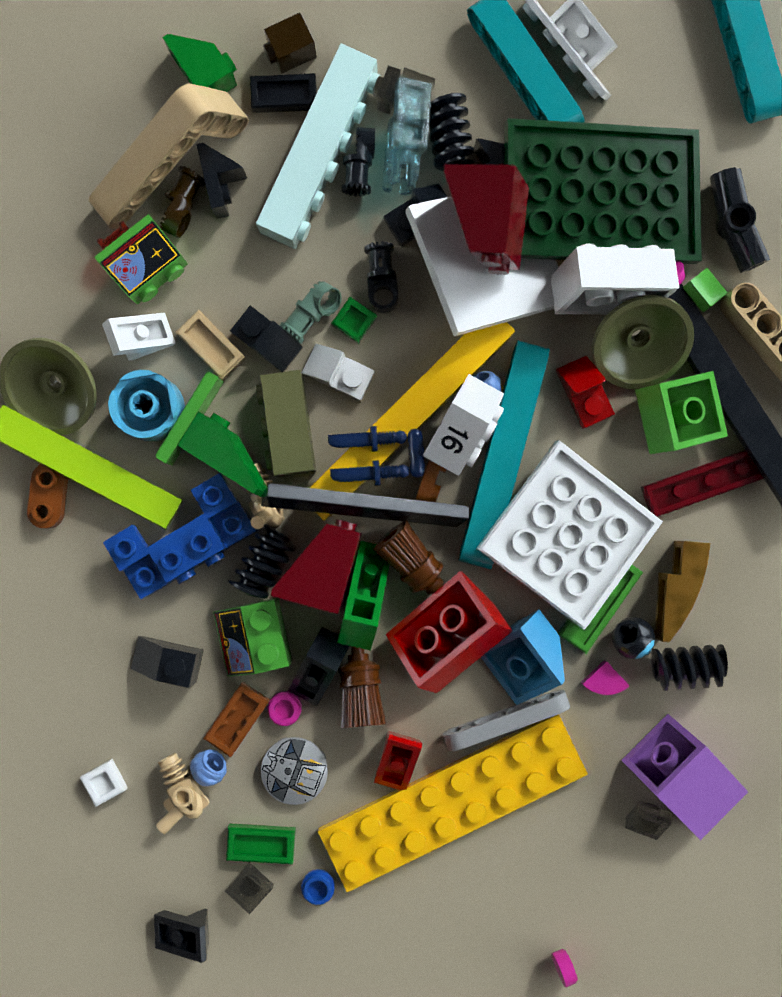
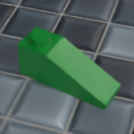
[177,411,267,498]
[337,540,389,651]

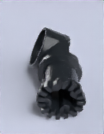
[341,127,375,197]
[364,241,398,313]

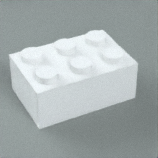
[551,244,679,314]

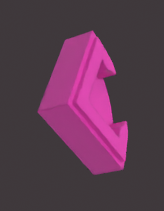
[580,660,629,695]

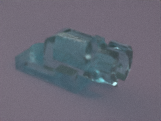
[382,76,432,196]

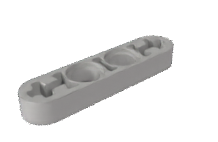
[442,690,570,752]

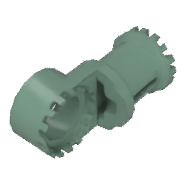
[279,281,342,344]

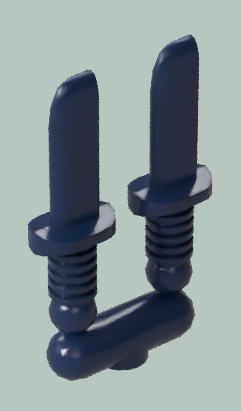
[328,426,425,486]

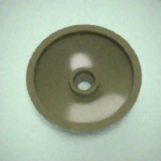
[592,295,694,389]
[0,338,97,435]

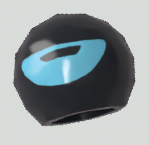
[612,617,655,659]

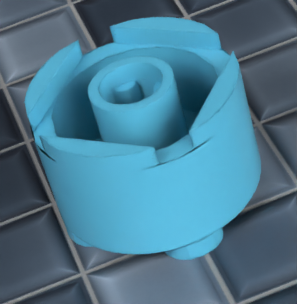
[108,370,185,442]

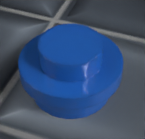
[301,869,335,905]

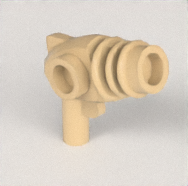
[247,463,284,529]
[156,753,210,834]

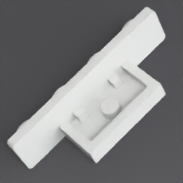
[522,0,618,100]

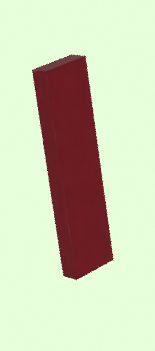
[640,450,764,517]

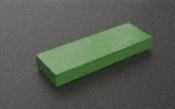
[155,371,224,466]
[558,565,643,654]

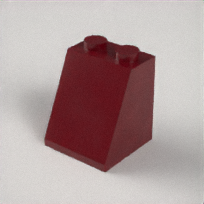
[444,165,529,275]
[270,519,362,614]

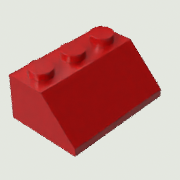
[385,571,513,693]

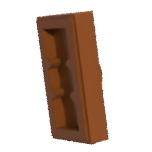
[203,681,270,757]

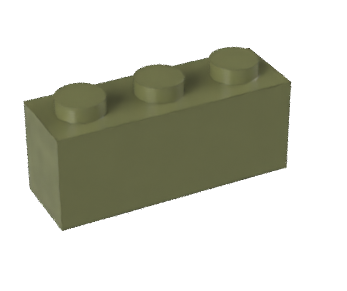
[256,370,316,477]

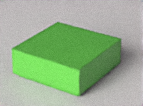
[683,268,728,313]

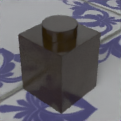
[263,12,317,74]

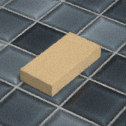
[175,310,246,381]

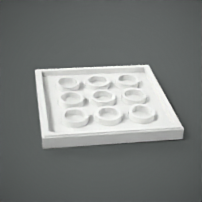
[405,196,559,337]
[476,440,663,630]

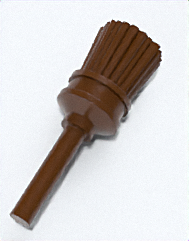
[373,520,444,595]
[338,591,386,729]

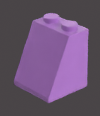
[621,714,748,840]

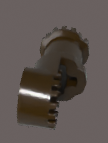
[160,166,205,238]

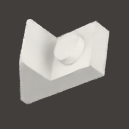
[102,313,176,360]
[302,344,375,402]

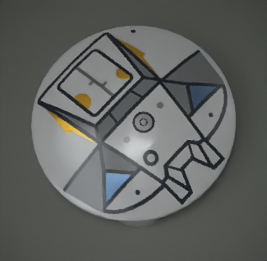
[261,737,328,805]

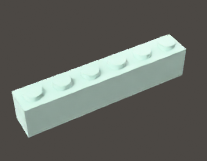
[256,43,381,249]

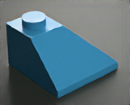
[481,609,565,706]

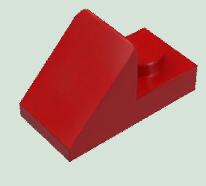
[556,356,615,429]
[374,731,423,790]

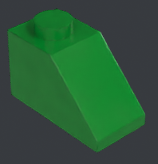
[162,34,237,92]

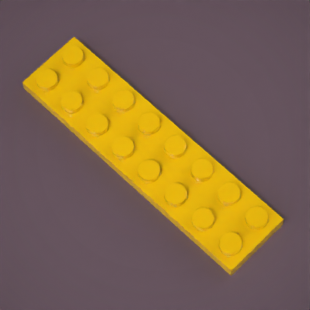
[318,714,588,892]

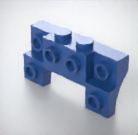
[103,473,258,600]

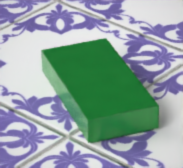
[226,823,296,864]

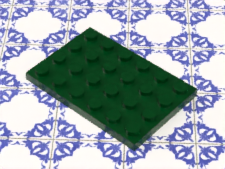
[504,118,702,264]

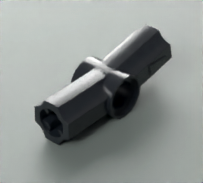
[710,167,770,273]

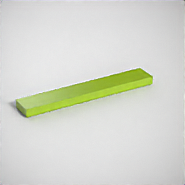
[0,405,183,530]

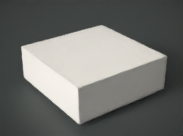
[80,759,128,807]

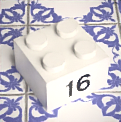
[423,374,504,476]

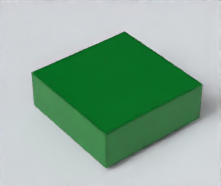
[331,297,377,344]

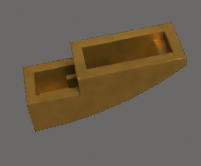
[654,541,711,642]

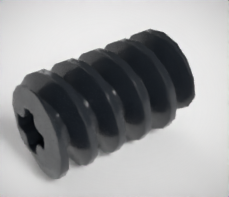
[426,93,474,171]
[228,524,296,599]
[651,644,728,691]

